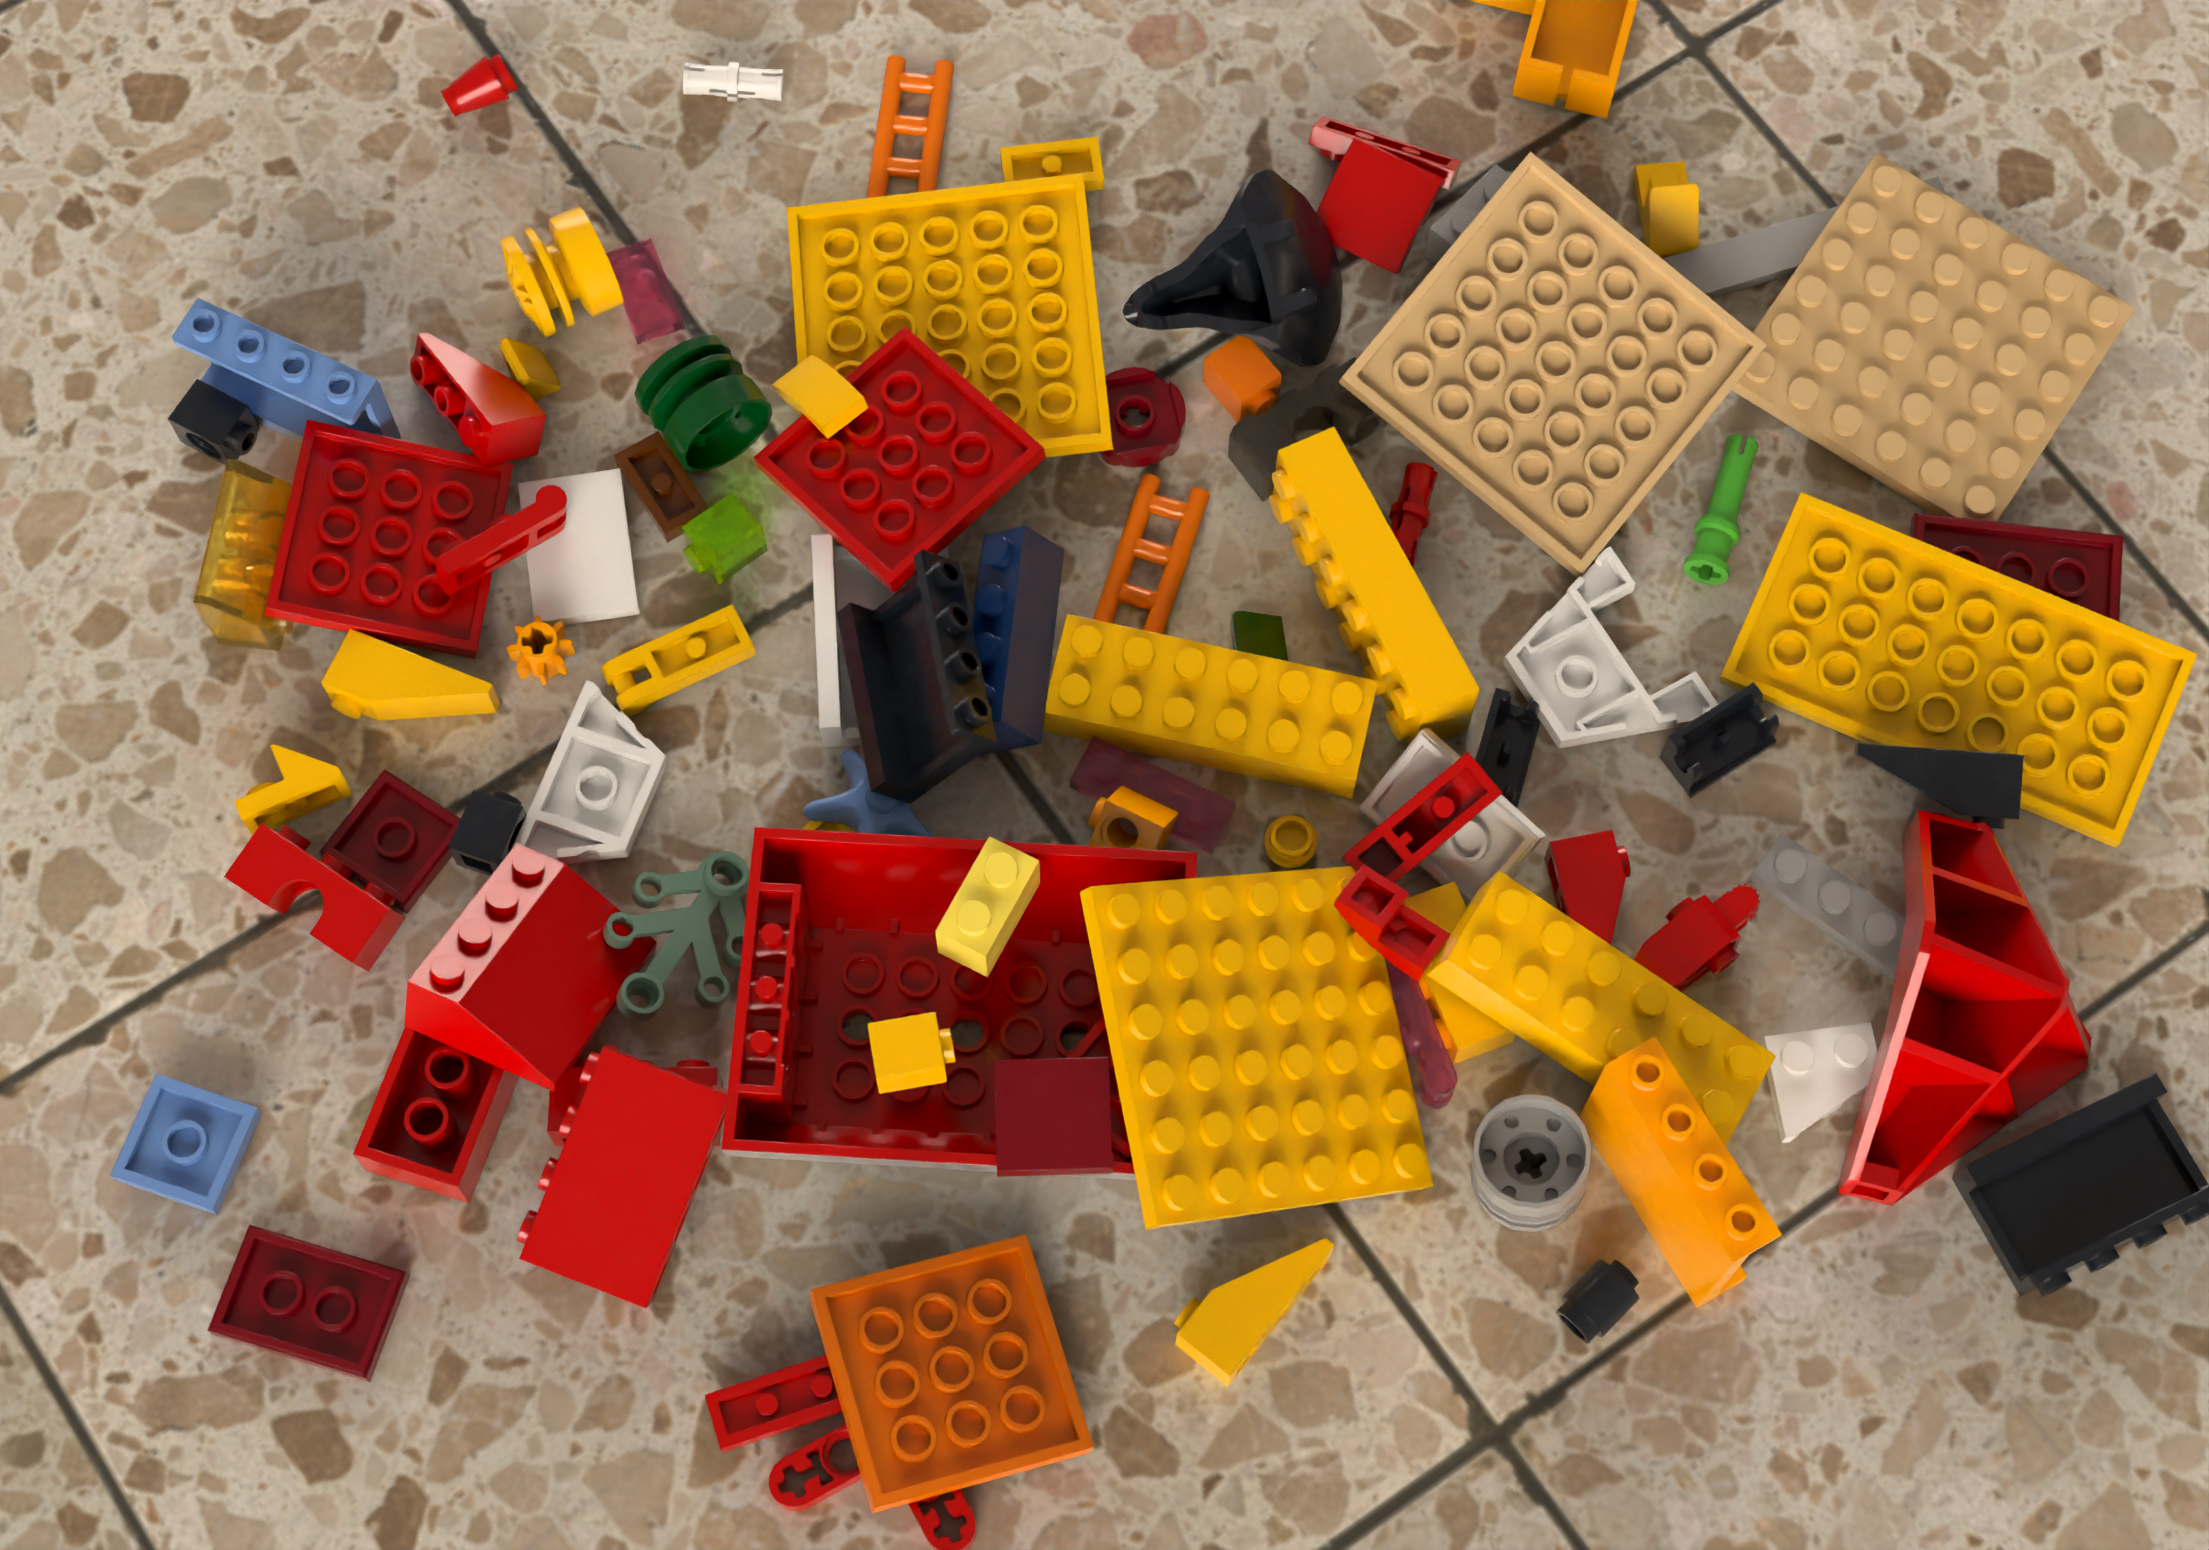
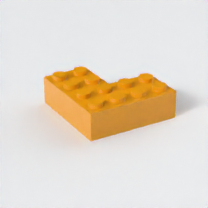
[1469,0,1638,119]

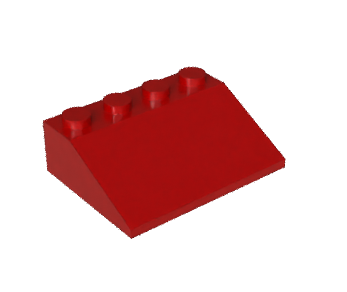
[404,843,657,1091]

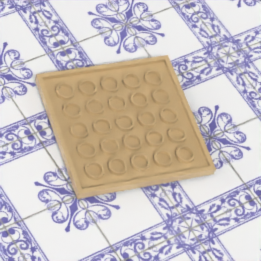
[1339,151,1767,578]
[1732,153,2136,522]

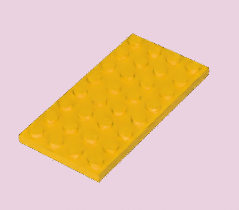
[1719,492,2197,848]

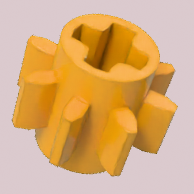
[507,615,576,685]

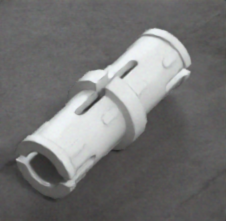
[683,62,784,102]

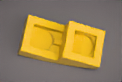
[772,354,868,439]

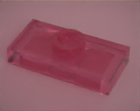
[606,238,685,345]

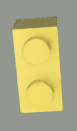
[935,836,1040,977]

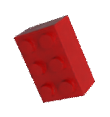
[353,1027,519,1204]

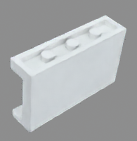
[811,534,949,747]

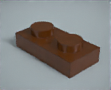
[614,431,712,543]

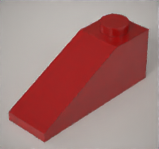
[1341,752,1503,884]
[1544,829,1631,945]

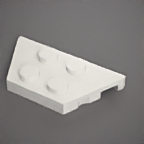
[511,680,668,864]

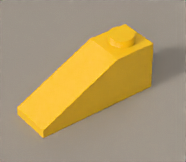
[321,629,501,721]
[1174,1238,1334,1387]

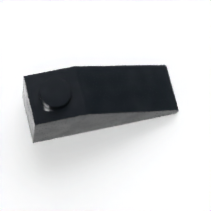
[1854,743,2024,829]

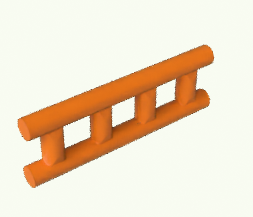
[866,55,954,198]
[1093,474,1210,634]

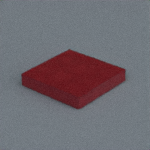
[319,769,461,914]
[995,1057,1113,1177]

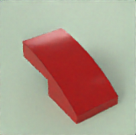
[1334,864,1451,982]

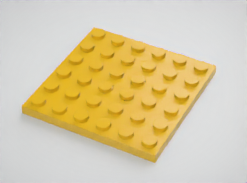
[787,173,1113,458]
[1080,866,1433,1230]

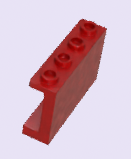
[517,1044,728,1309]

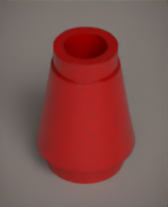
[441,54,518,117]

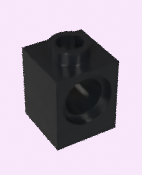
[168,379,260,468]
[448,790,527,876]

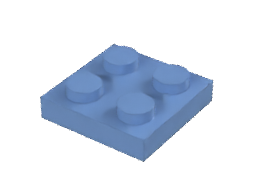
[110,1074,262,1215]

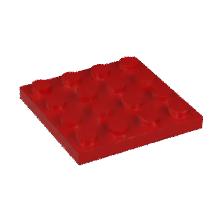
[753,326,1046,593]
[264,419,514,659]

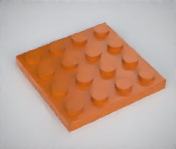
[809,1234,1094,1513]

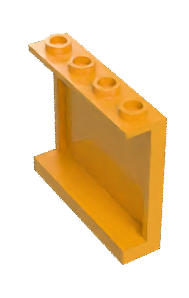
[1579,1037,1782,1308]

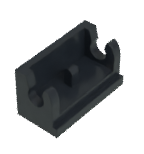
[1659,682,1779,798]
[1475,688,1541,808]

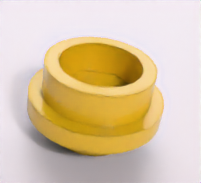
[1264,815,1318,868]

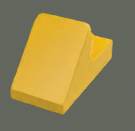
[1633,161,1699,259]
[234,744,353,836]

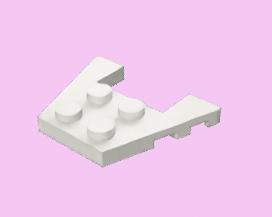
[1503,546,1718,749]

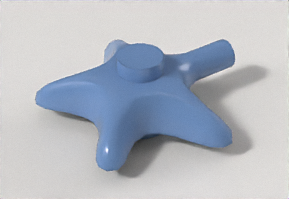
[803,750,934,837]

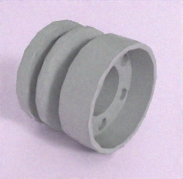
[1471,1094,1592,1232]

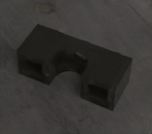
[1228,357,1387,502]

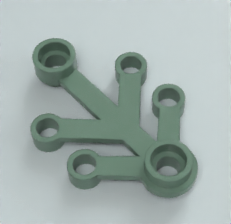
[603,851,750,1021]

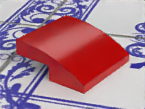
[1316,137,1445,274]

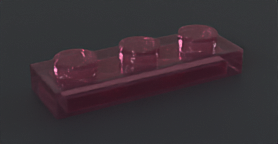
[1070,736,1236,855]

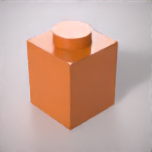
[1202,336,1282,425]

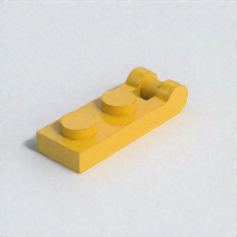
[601,604,756,716]

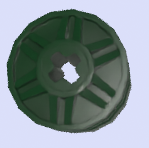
[634,335,773,472]

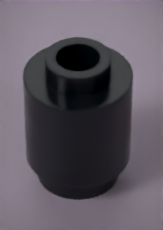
[1556,1259,1640,1343]

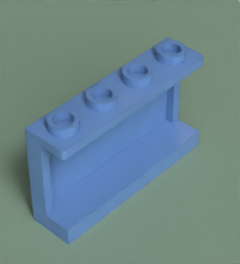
[172,298,401,443]

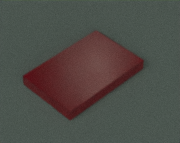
[207,1224,410,1382]

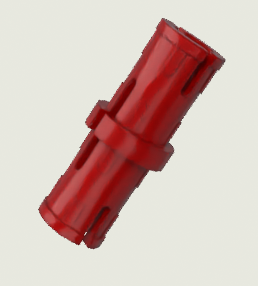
[1389,462,1438,567]

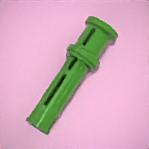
[1683,434,1759,585]

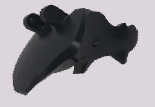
[1123,169,1342,367]

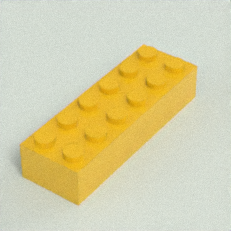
[1269,427,1480,746]
[1044,614,1378,798]
[1427,871,1776,1146]

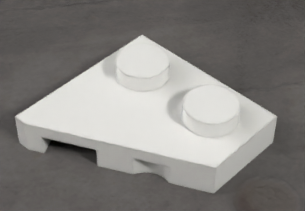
[1760,1023,1878,1143]

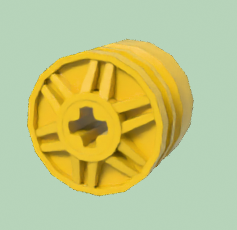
[500,206,624,339]

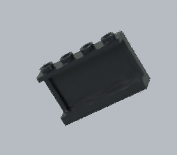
[837,549,997,804]
[1952,1073,2209,1297]

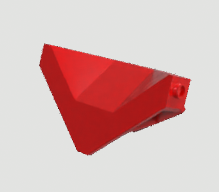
[1837,810,2092,1206]

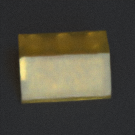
[193,459,294,651]

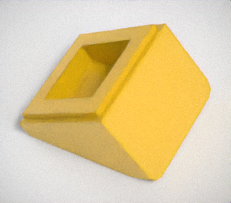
[499,337,561,401]

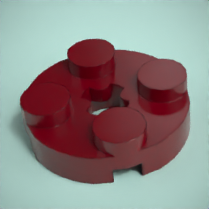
[1099,367,1186,467]

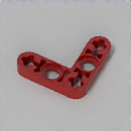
[769,1424,977,1550]

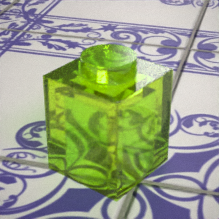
[682,492,768,585]

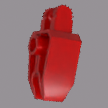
[1634,884,1760,992]

